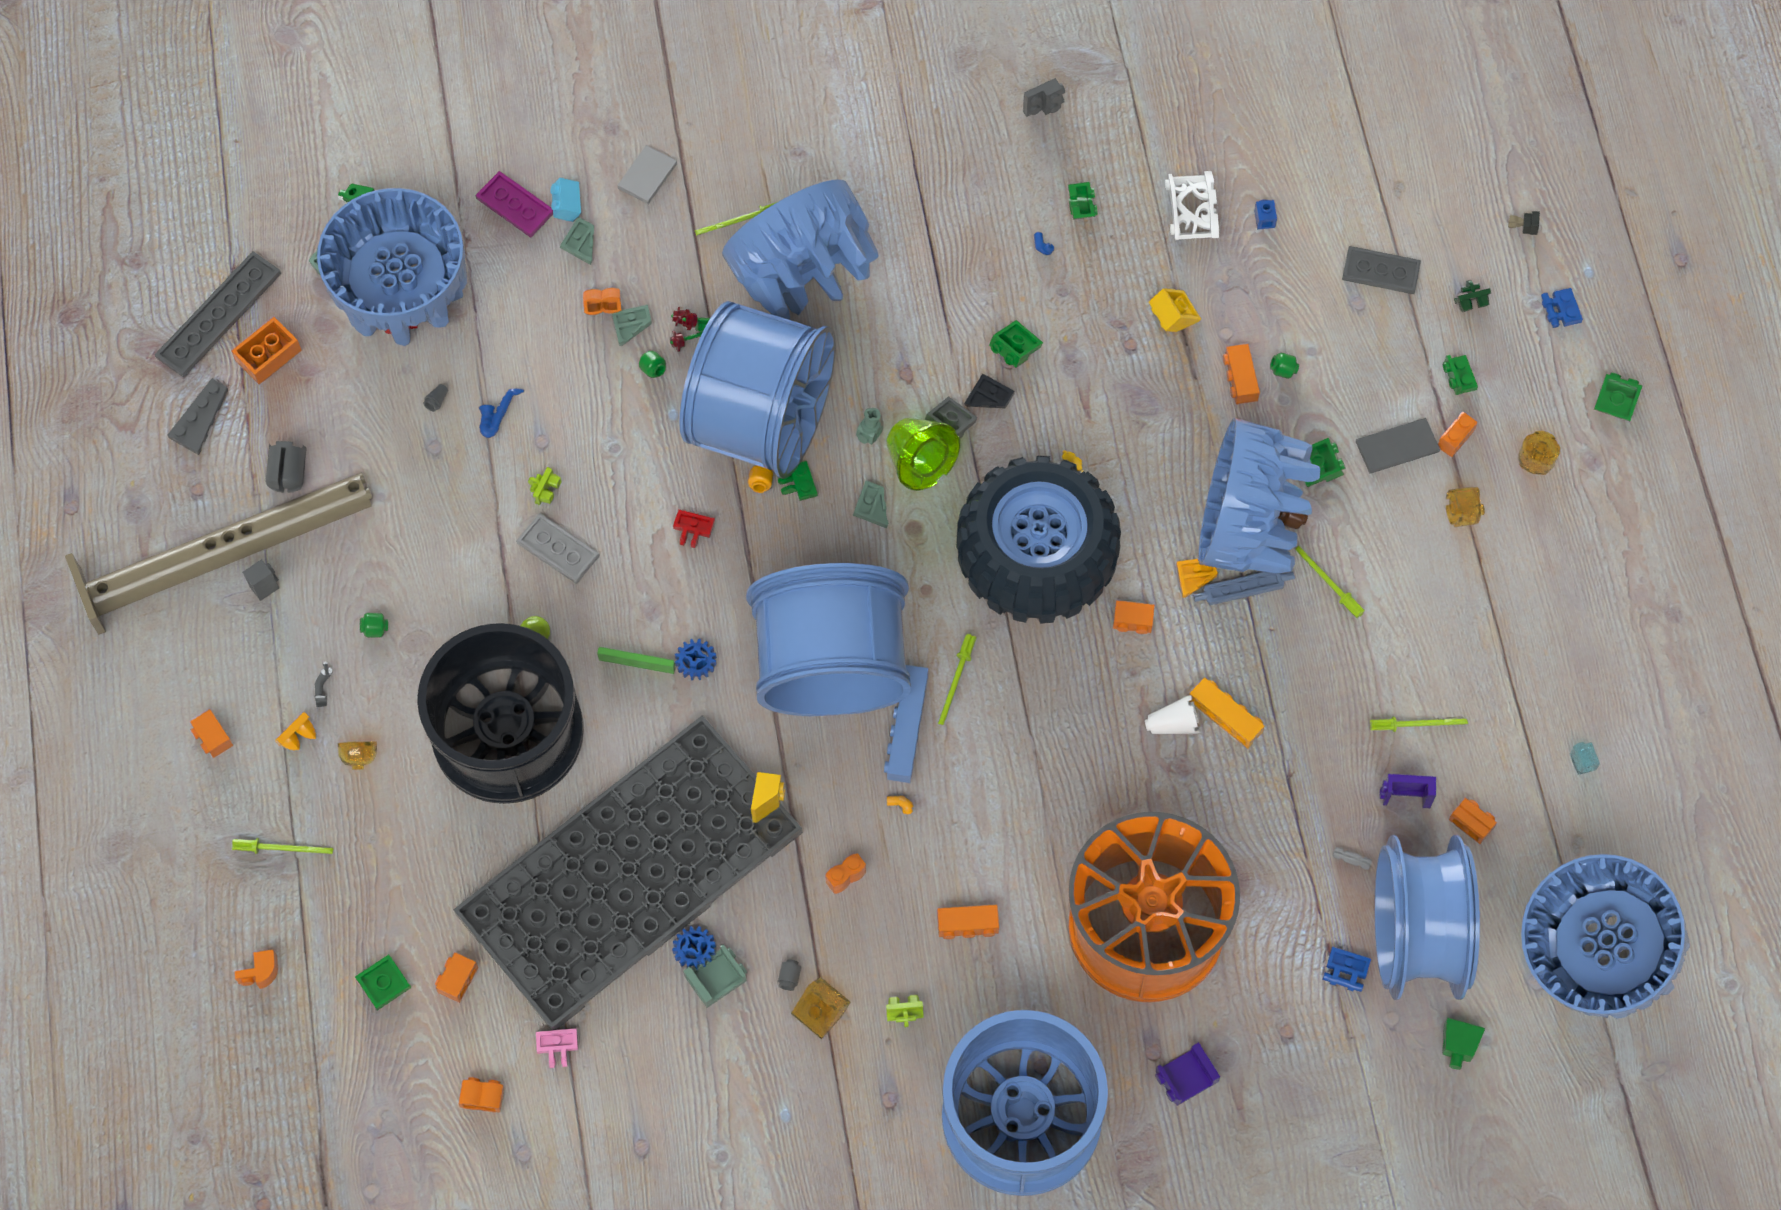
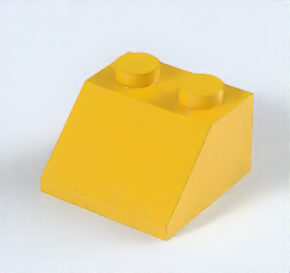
[1148,288,1202,332]
[751,772,785,823]

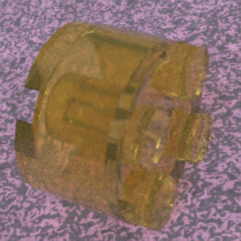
[1518,431,1560,475]
[1446,487,1485,527]

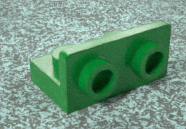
[1443,355,1478,395]

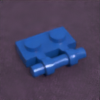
[1541,288,1583,328]
[1322,947,1371,992]

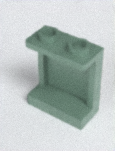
[683,944,747,1008]

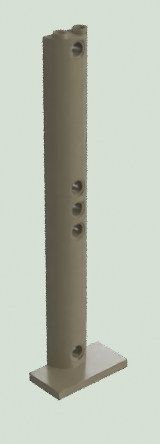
[65,473,373,635]

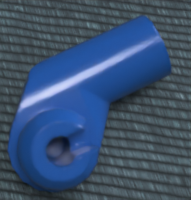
[1034,232,1054,255]

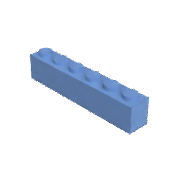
[884,665,928,783]

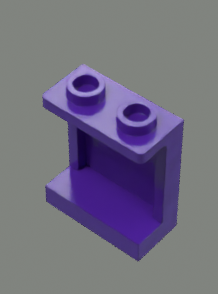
[1379,774,1436,809]

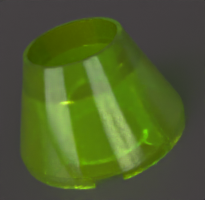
[886,417,960,491]

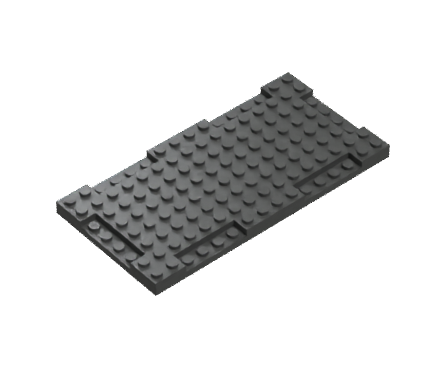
[453,715,803,1030]

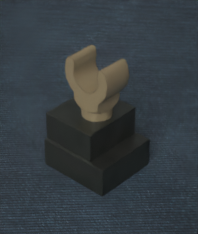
[1508,211,1540,235]

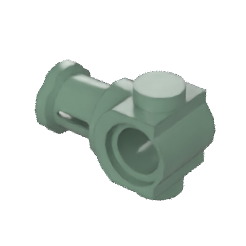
[856,408,883,445]

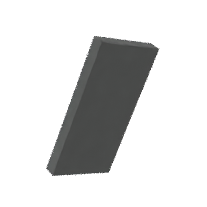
[1342,246,1421,294]
[1356,418,1440,474]

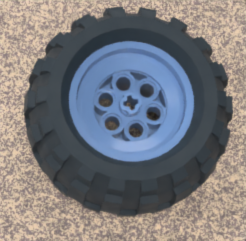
[956,456,1121,624]

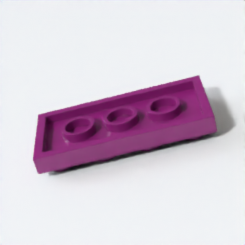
[475,171,553,238]

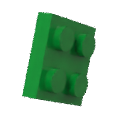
[355,954,411,1011]

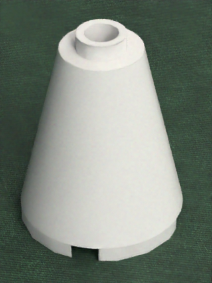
[1145,695,1200,734]

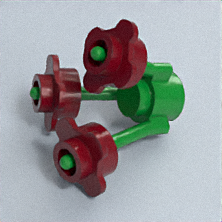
[670,307,710,352]

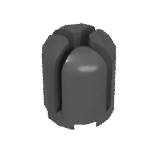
[265,441,307,493]

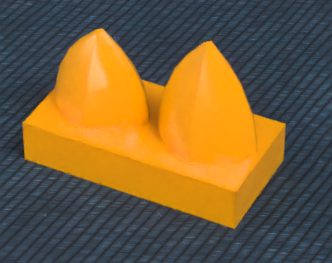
[275,712,316,750]

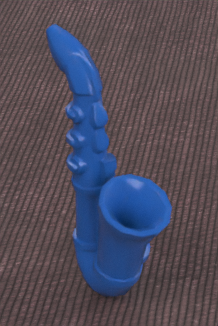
[479,388,524,438]

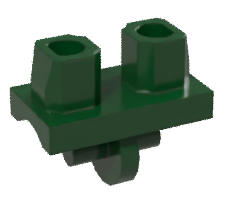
[1454,280,1491,312]

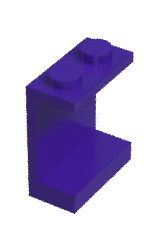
[1155,1042,1220,1106]

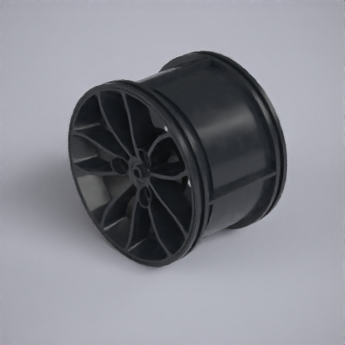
[417,623,584,804]

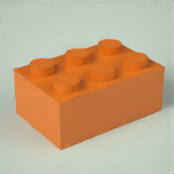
[231,317,302,384]

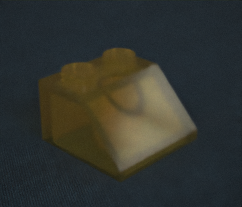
[791,977,851,1039]

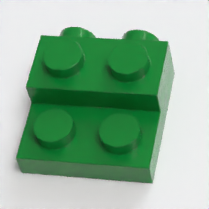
[989,320,1043,368]
[1594,372,1642,422]
[1305,438,1346,487]

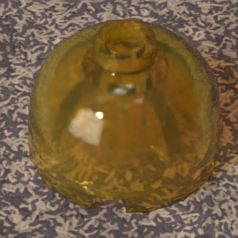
[338,741,377,770]

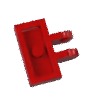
[673,509,715,548]

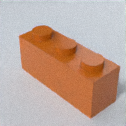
[1223,344,1260,404]
[937,905,999,939]

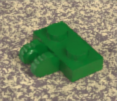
[778,461,818,501]

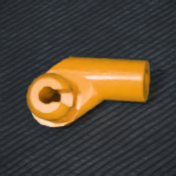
[887,796,914,814]

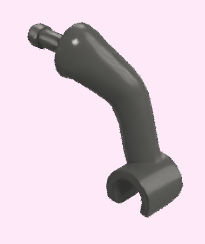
[314,662,333,707]

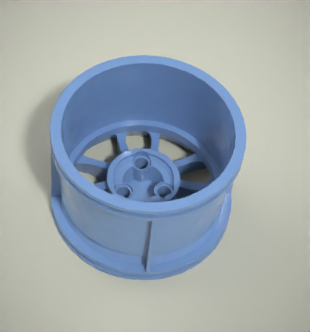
[942,1010,1108,1196]

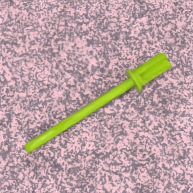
[695,201,779,236]
[1295,545,1365,618]
[938,634,976,725]
[1370,716,1468,732]
[232,838,334,854]

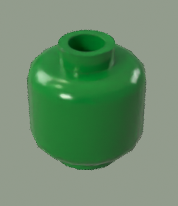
[639,351,666,378]
[1270,352,1299,379]
[360,613,388,638]

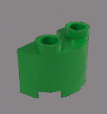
[1068,182,1098,220]

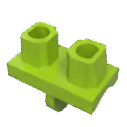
[528,467,562,505]
[886,995,924,1028]

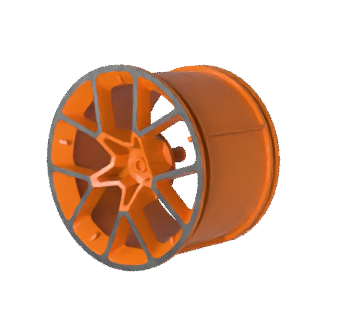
[1069,812,1240,1002]

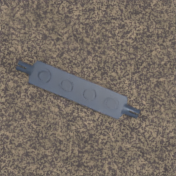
[1193,571,1295,606]

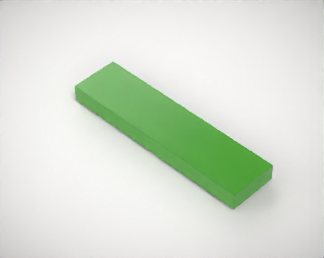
[597,647,675,674]

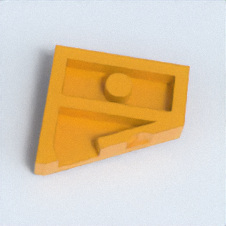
[1176,559,1218,598]

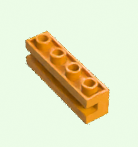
[1189,677,1265,749]

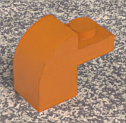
[234,950,278,989]

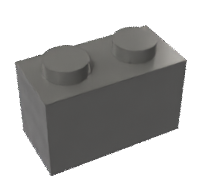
[242,559,279,601]

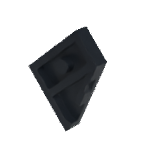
[964,374,1015,409]

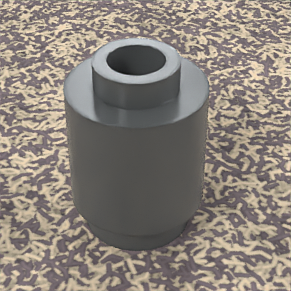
[778,959,802,991]

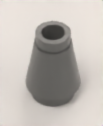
[423,384,448,412]

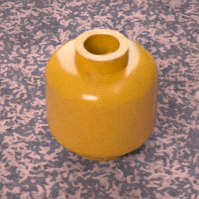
[748,465,774,493]

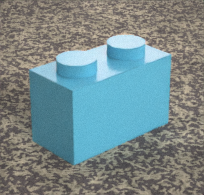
[550,178,581,222]

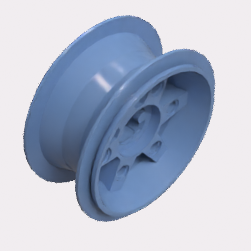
[1375,835,1480,1000]

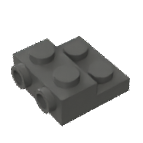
[1023,78,1065,117]
[923,396,977,445]

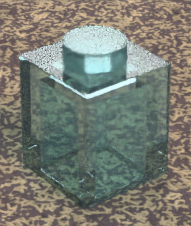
[1569,742,1600,775]

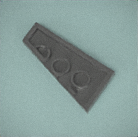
[168,378,228,455]

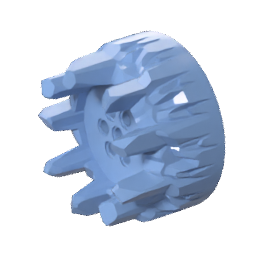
[722,179,879,320]
[317,188,467,346]
[1198,418,1320,573]
[1521,854,1690,1019]

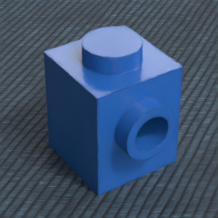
[1254,199,1277,230]

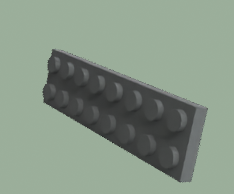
[155,251,281,378]

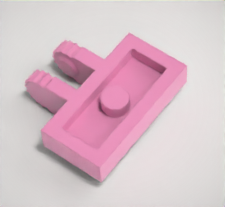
[536,1028,578,1068]

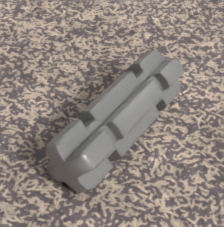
[1333,847,1372,870]

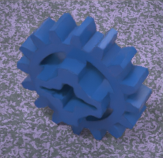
[675,639,717,680]
[672,926,716,970]

